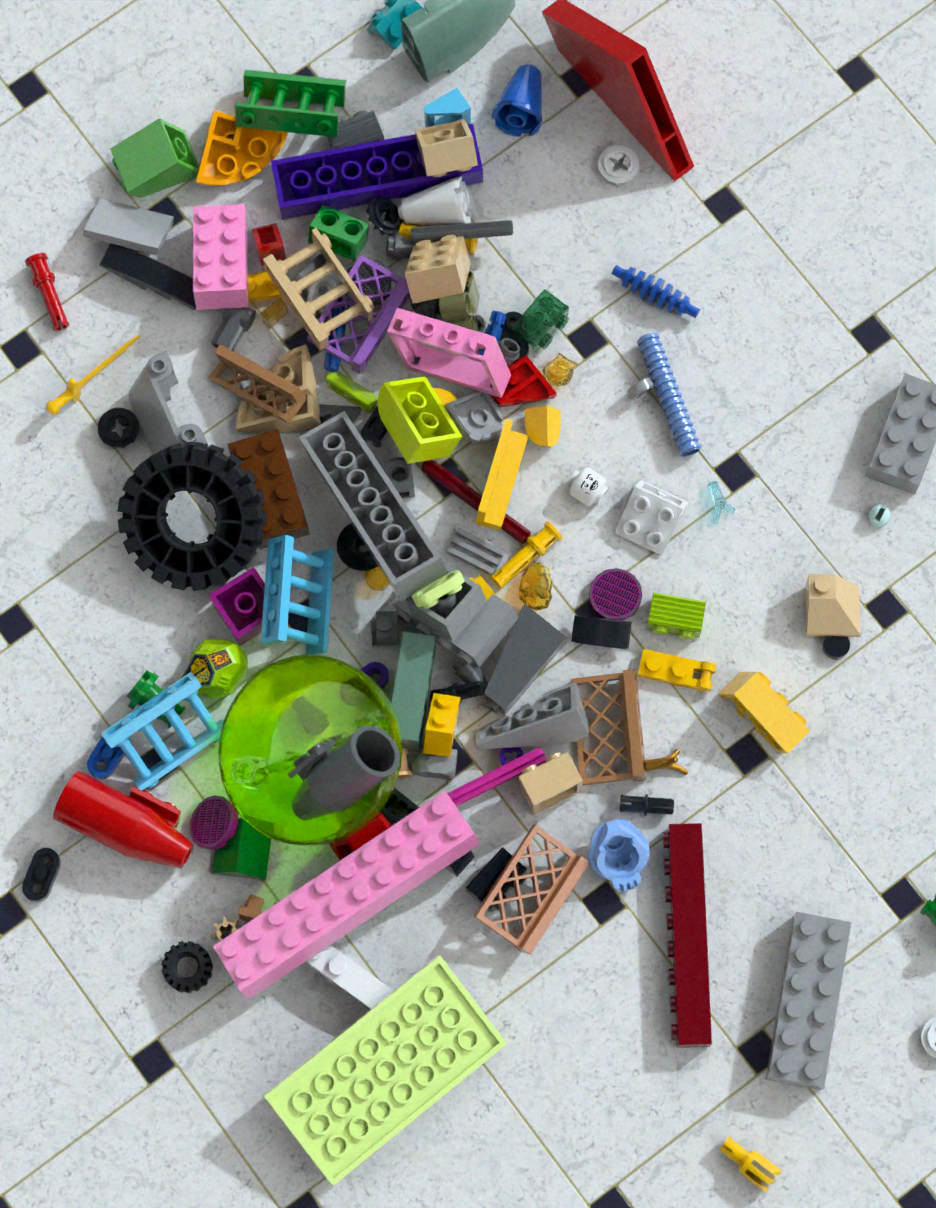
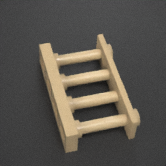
[263,228,374,351]

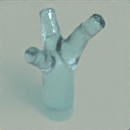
[708,481,735,524]

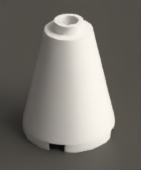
[398,176,471,226]

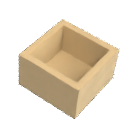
[518,752,583,815]

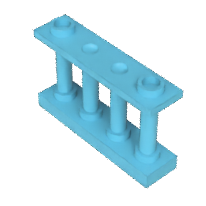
[261,535,334,656]
[101,672,231,791]

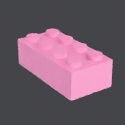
[193,204,249,310]

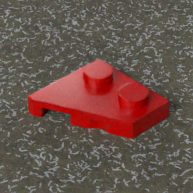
[491,355,557,408]

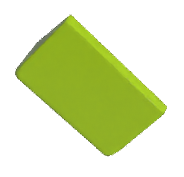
[326,371,378,413]

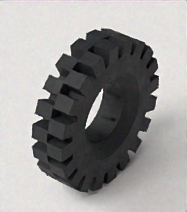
[117,442,267,591]

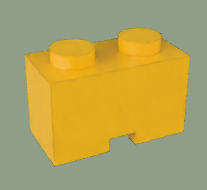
[423,693,460,757]

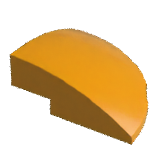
[195,110,288,186]

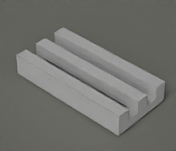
[446,527,505,575]

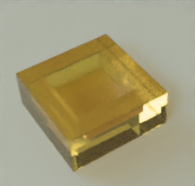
[261,297,289,329]

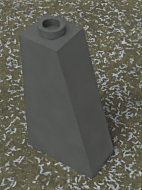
[484,604,566,715]

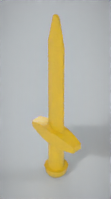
[45,335,140,415]

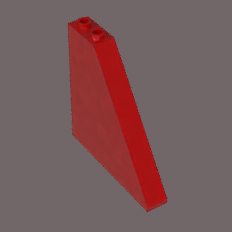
[541,0,694,181]

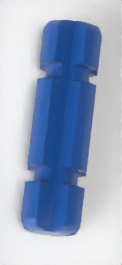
[479,311,506,356]

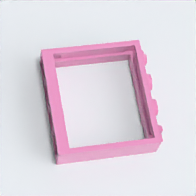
[387,308,511,398]

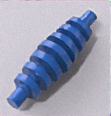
[611,265,700,318]

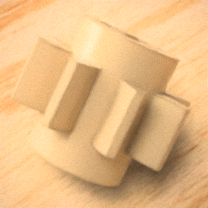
[210,916,239,942]

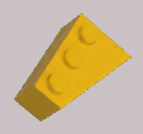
[718,672,810,754]

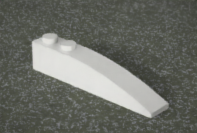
[304,945,393,1010]

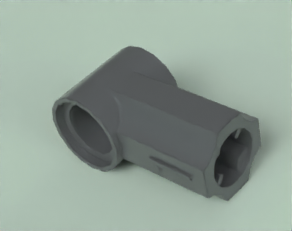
[211,307,256,351]

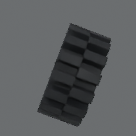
[161,941,213,993]

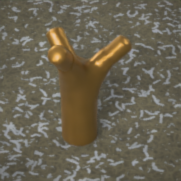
[645,749,688,775]

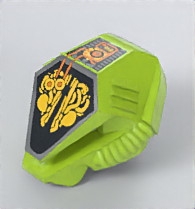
[180,639,248,699]

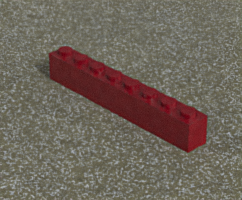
[663,823,712,1048]

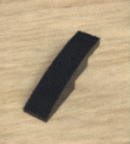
[99,243,196,310]

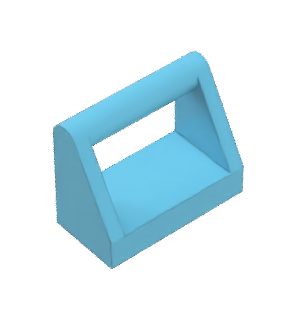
[424,88,471,127]

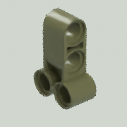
[439,271,480,331]

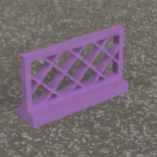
[307,255,411,374]

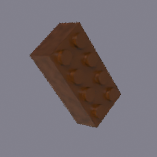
[228,429,310,550]

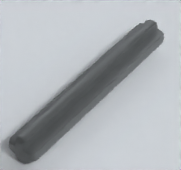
[411,220,513,243]

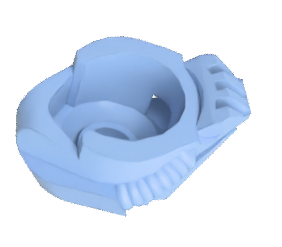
[587,819,650,892]

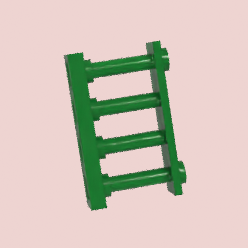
[235,70,346,137]

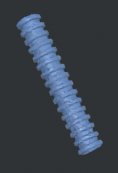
[637,333,702,457]

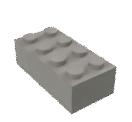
[865,373,936,495]

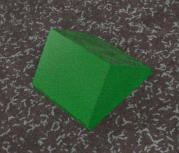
[212,818,273,880]

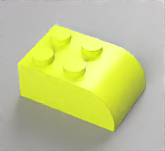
[378,377,462,464]

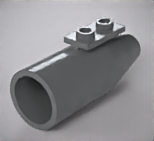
[287,725,400,821]

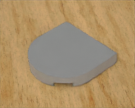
[444,391,503,444]

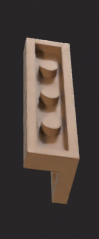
[208,344,307,424]

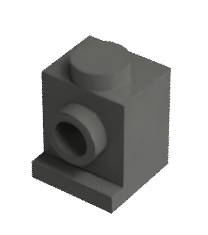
[371,611,399,645]

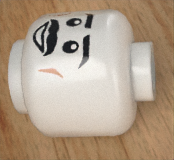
[568,467,608,506]

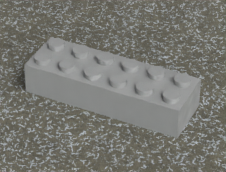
[766,912,851,1090]

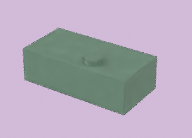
[387,631,437,753]

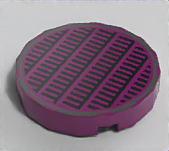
[589,568,642,620]
[190,795,238,850]

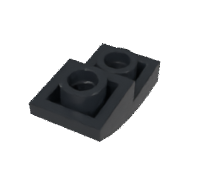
[571,614,632,649]

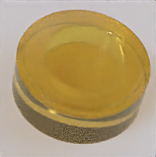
[365,567,390,591]

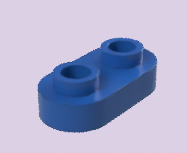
[87,736,130,779]

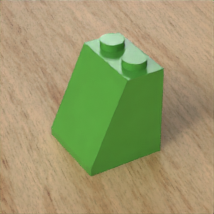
[110,118,199,198]

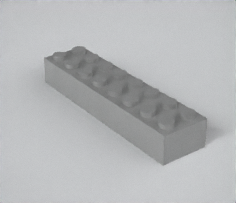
[299,411,448,602]

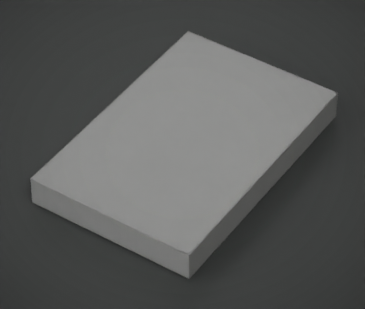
[83,198,174,255]

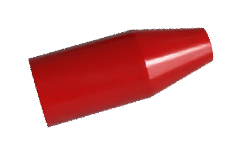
[53,771,194,869]

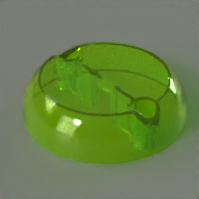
[218,654,402,846]

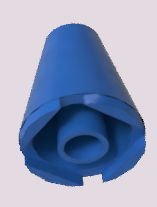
[491,64,542,137]

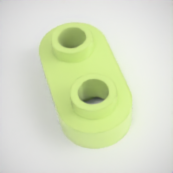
[412,570,465,609]

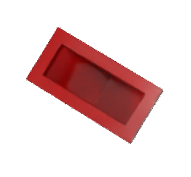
[252,223,286,266]

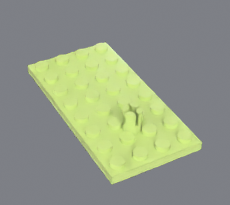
[263,955,507,1186]

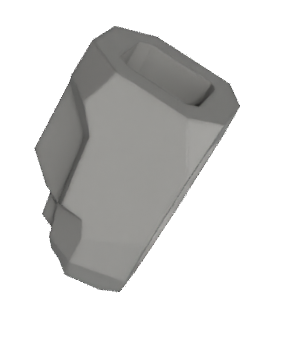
[412,749,458,779]

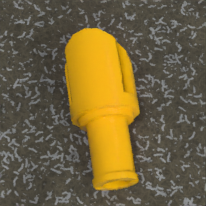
[719,1136,782,1193]

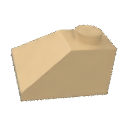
[805,574,861,637]

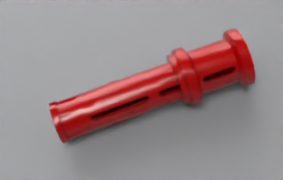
[25,253,70,331]

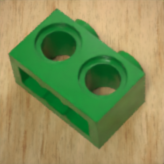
[308,205,369,261]

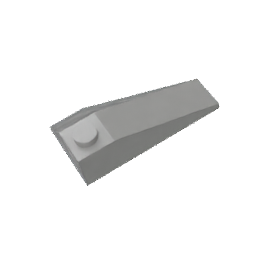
[475,682,589,750]

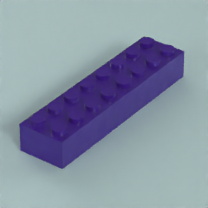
[271,124,483,220]

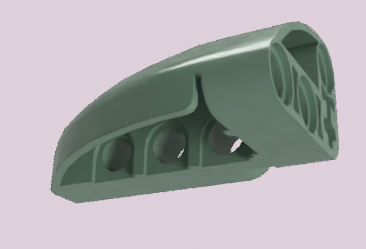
[401,0,516,83]

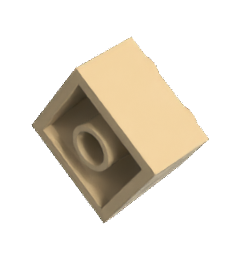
[415,119,478,177]

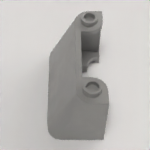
[128,350,209,454]

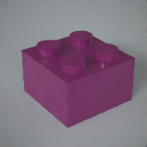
[208,567,265,646]

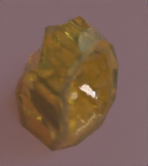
[519,562,553,610]

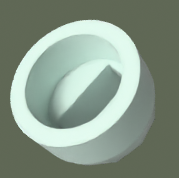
[868,504,890,527]

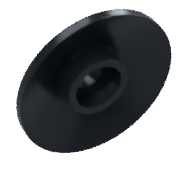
[337,523,379,571]

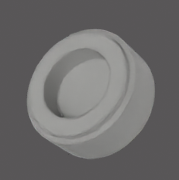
[627,377,654,400]

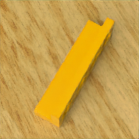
[475,419,528,531]

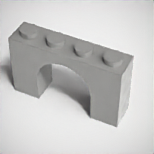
[392,562,519,668]

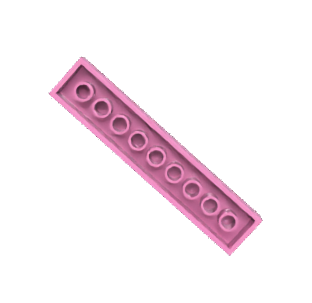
[213,790,481,999]

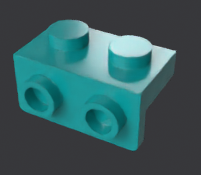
[366,0,426,50]

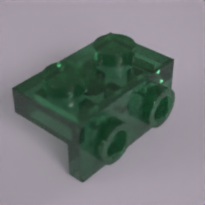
[512,289,569,353]

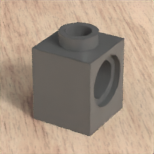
[384,457,415,498]

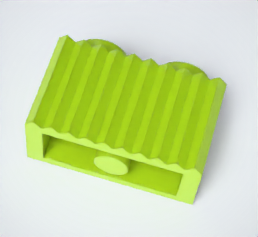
[647,592,706,640]

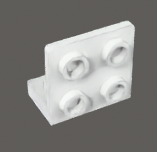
[615,480,689,555]

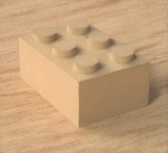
[405,235,471,303]

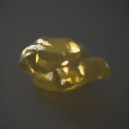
[542,353,578,387]

